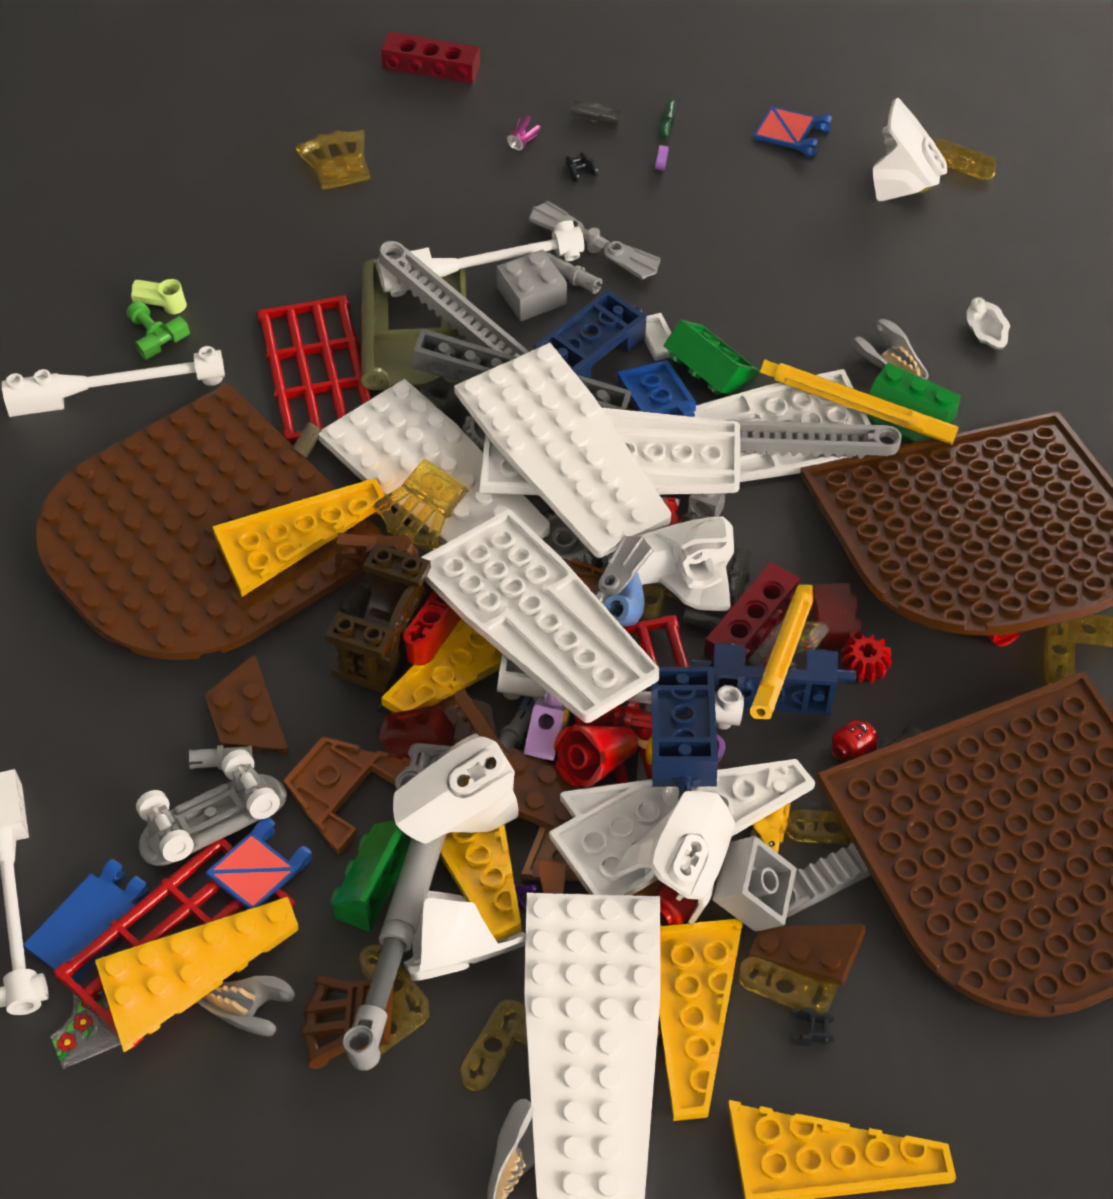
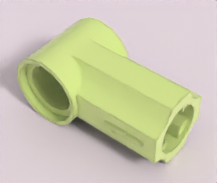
[131,279,187,314]

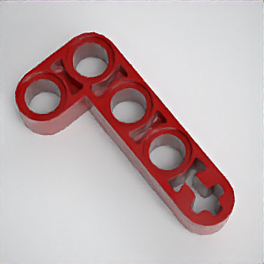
[403,581,461,666]

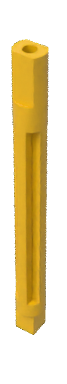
[760,359,959,445]
[750,585,814,719]

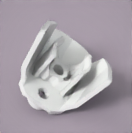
[873,98,947,201]
[638,517,734,611]
[393,733,519,844]
[613,791,735,925]
[404,890,526,981]

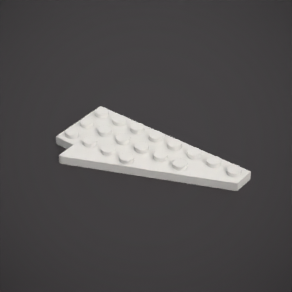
[549,759,815,896]

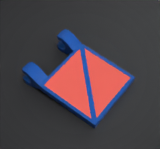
[753,106,832,157]
[206,817,312,910]

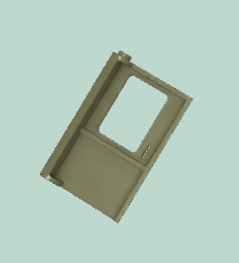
[361,259,467,390]

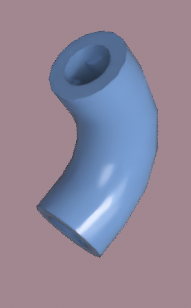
[603,572,645,627]

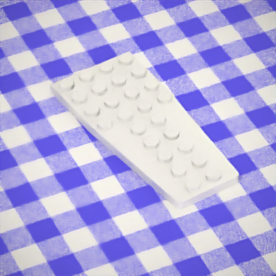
[454,343,671,558]
[694,369,871,482]
[318,379,550,545]
[480,408,740,495]
[421,509,659,723]
[524,893,661,1199]

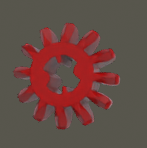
[841,633,892,685]

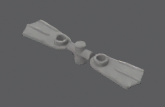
[529,201,660,280]
[596,535,654,604]

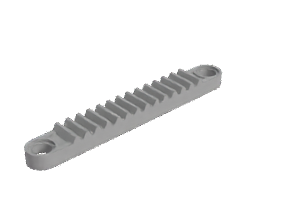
[378,241,529,357]
[727,420,902,459]
[787,842,871,917]

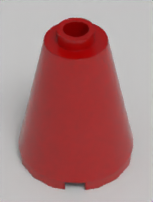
[554,724,638,787]

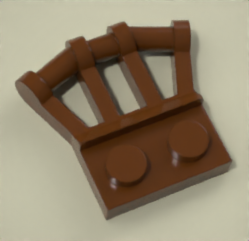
[335,533,419,574]
[301,975,394,1069]

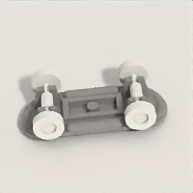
[136,749,287,866]

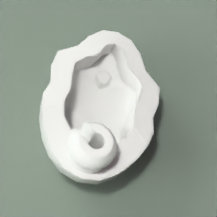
[967,297,1010,349]

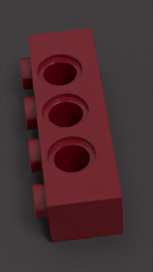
[381,31,480,84]
[704,562,800,664]

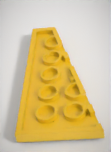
[213,478,386,597]

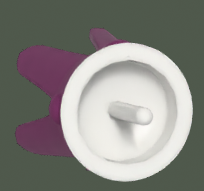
[507,115,541,151]

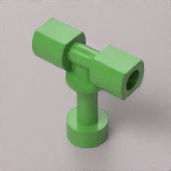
[126,301,190,360]

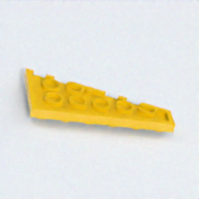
[381,618,502,720]
[440,776,522,942]
[95,897,298,1053]
[659,919,743,1121]
[728,1100,956,1199]

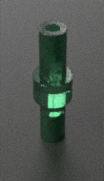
[659,99,676,138]

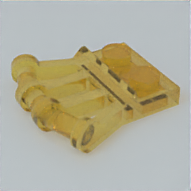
[296,129,370,190]
[373,458,469,551]

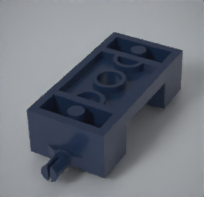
[534,289,647,379]
[691,643,856,716]
[651,667,718,800]

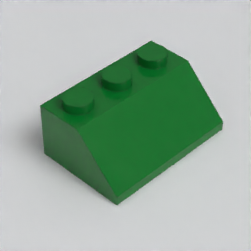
[663,320,760,395]
[866,363,961,443]
[330,820,410,932]

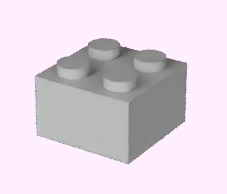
[496,249,567,322]
[712,836,797,932]

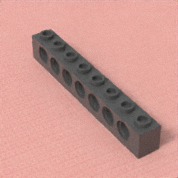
[412,328,632,410]

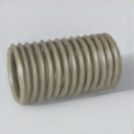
[292,423,322,458]

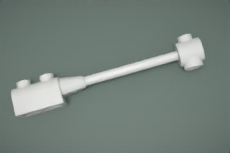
[376,221,584,297]
[2,346,225,417]
[497,654,744,729]
[0,769,49,1015]

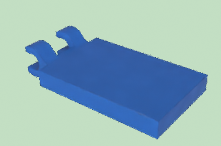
[617,360,696,417]
[23,859,149,983]

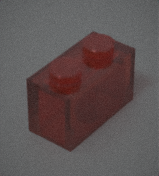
[812,583,861,649]
[378,704,456,760]

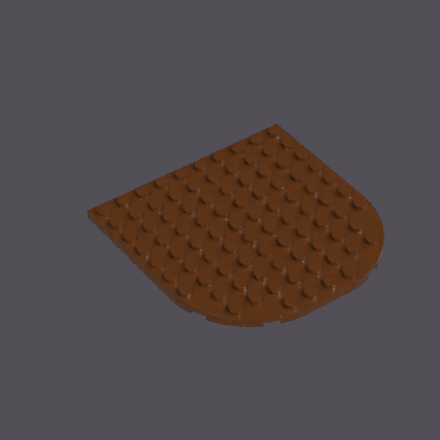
[36,383,385,660]
[800,411,1113,635]
[816,671,1113,1017]

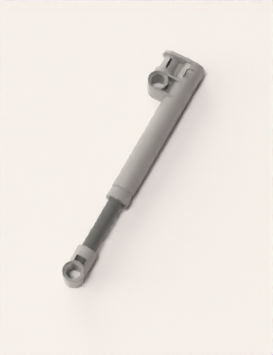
[343,743,463,1070]

